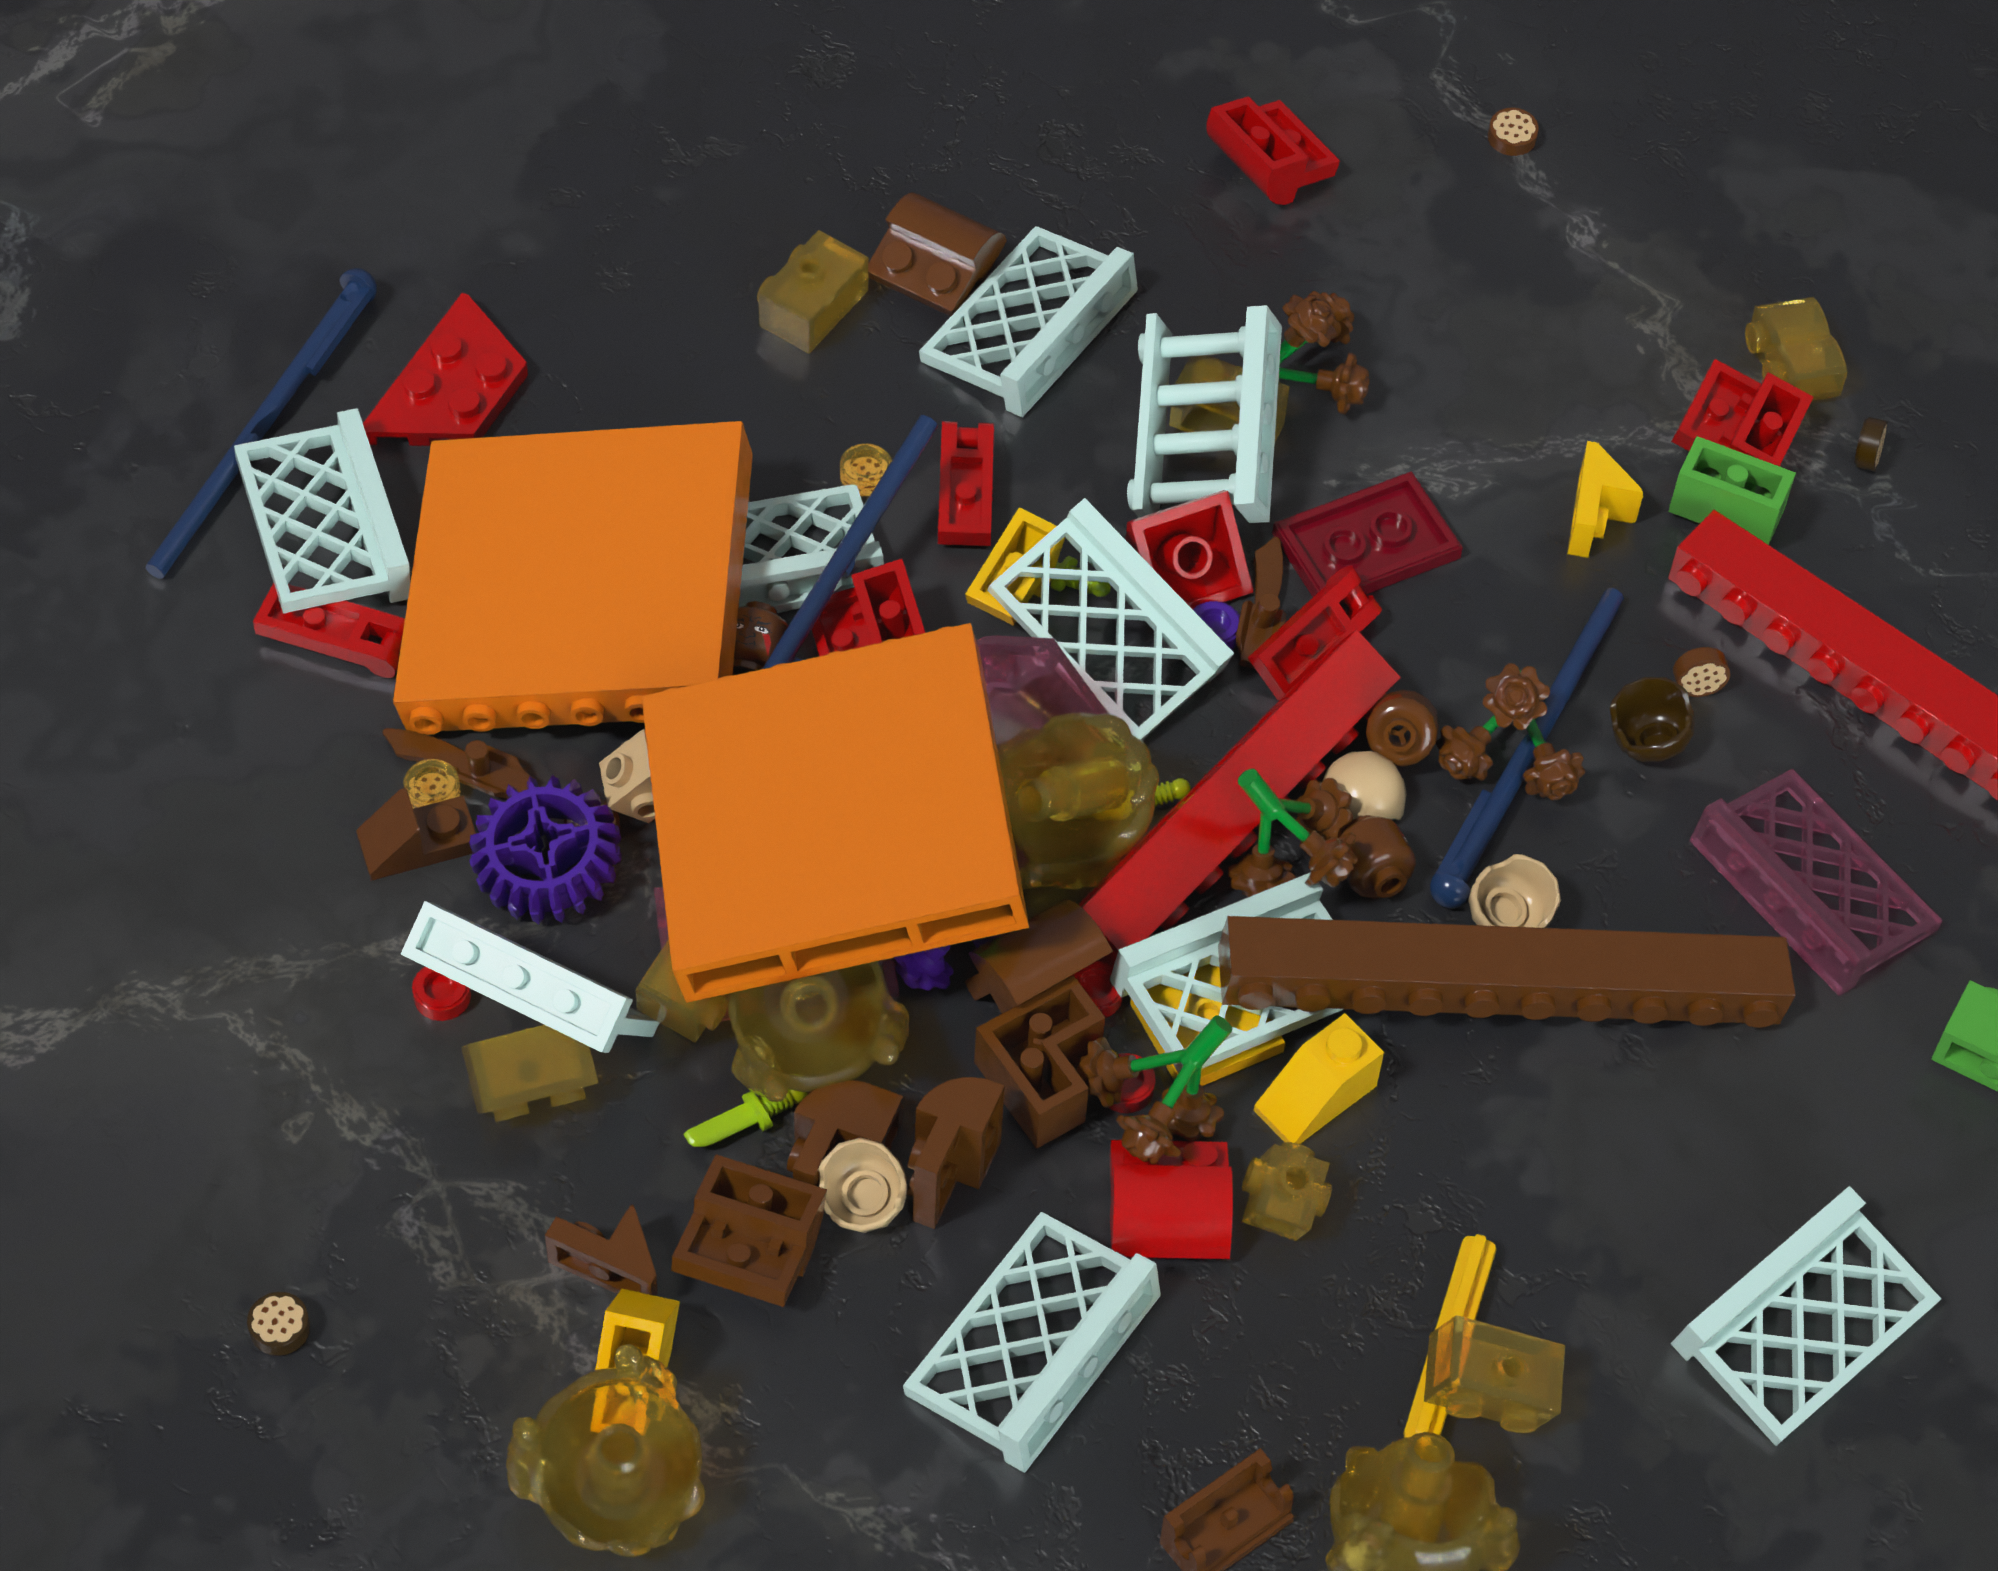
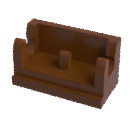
[1159,1448,1294,1571]

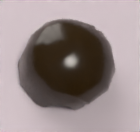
[1610,677,1695,763]

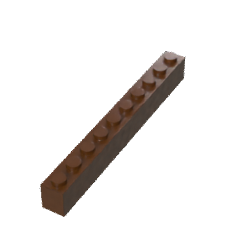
[1218,916,1796,1028]

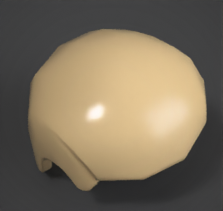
[1323,751,1407,820]
[1468,854,1561,928]
[818,1138,907,1233]

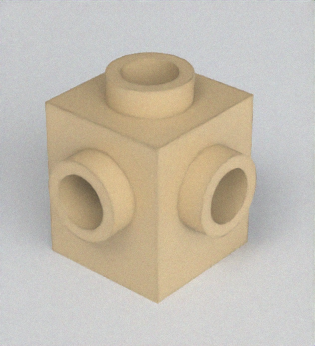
[599,729,655,823]

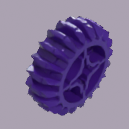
[469,774,622,925]

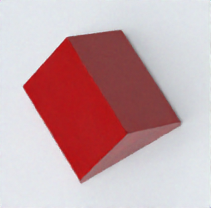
[1125,490,1254,610]

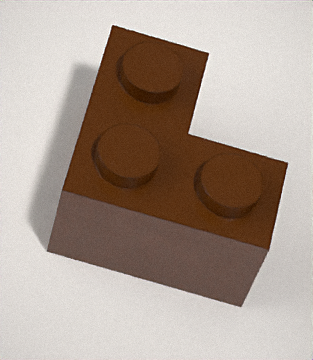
[974,975,1105,1149]

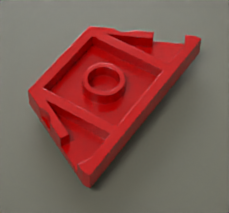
[363,292,528,446]

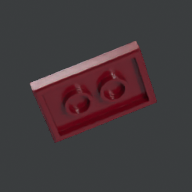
[1272,471,1463,604]

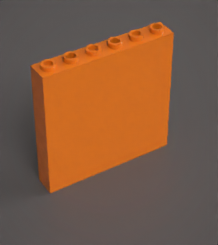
[393,421,753,735]
[641,623,1029,1003]

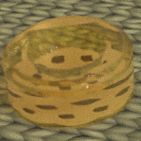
[840,443,892,496]
[403,759,461,809]

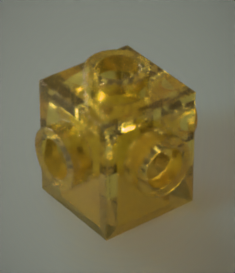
[1242,1142,1332,1241]

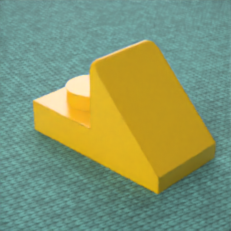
[1567,441,1643,558]
[965,507,1065,626]

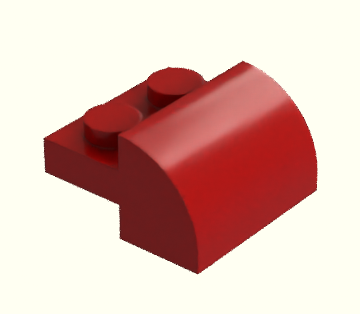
[1206,96,1340,205]
[1671,359,1813,467]
[812,558,926,656]
[1110,1140,1233,1259]

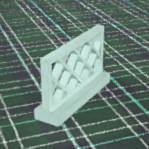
[919,226,1138,417]
[234,408,410,613]
[739,484,884,613]
[987,498,1234,746]
[1110,872,1343,1073]
[401,901,660,1053]
[1670,1186,1941,1446]
[903,1212,1161,1473]

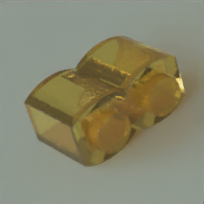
[1745,297,1848,401]

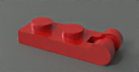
[938,421,994,546]
[1248,565,1382,700]
[253,583,405,678]

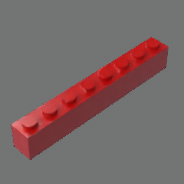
[1668,510,1998,801]
[1078,630,1401,967]

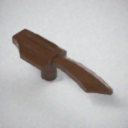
[1235,537,1287,670]
[383,728,534,799]

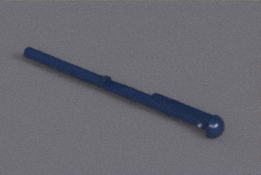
[145,268,377,579]
[762,415,938,669]
[1430,588,1624,909]

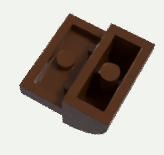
[865,192,1007,317]
[964,899,1113,1013]
[907,1077,1005,1229]
[671,1154,827,1307]

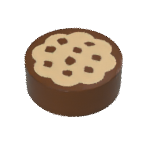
[1487,108,1539,156]
[1673,647,1730,697]

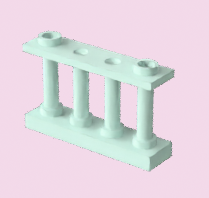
[1127,305,1282,523]

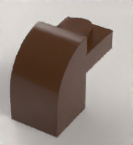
[787,1080,903,1187]

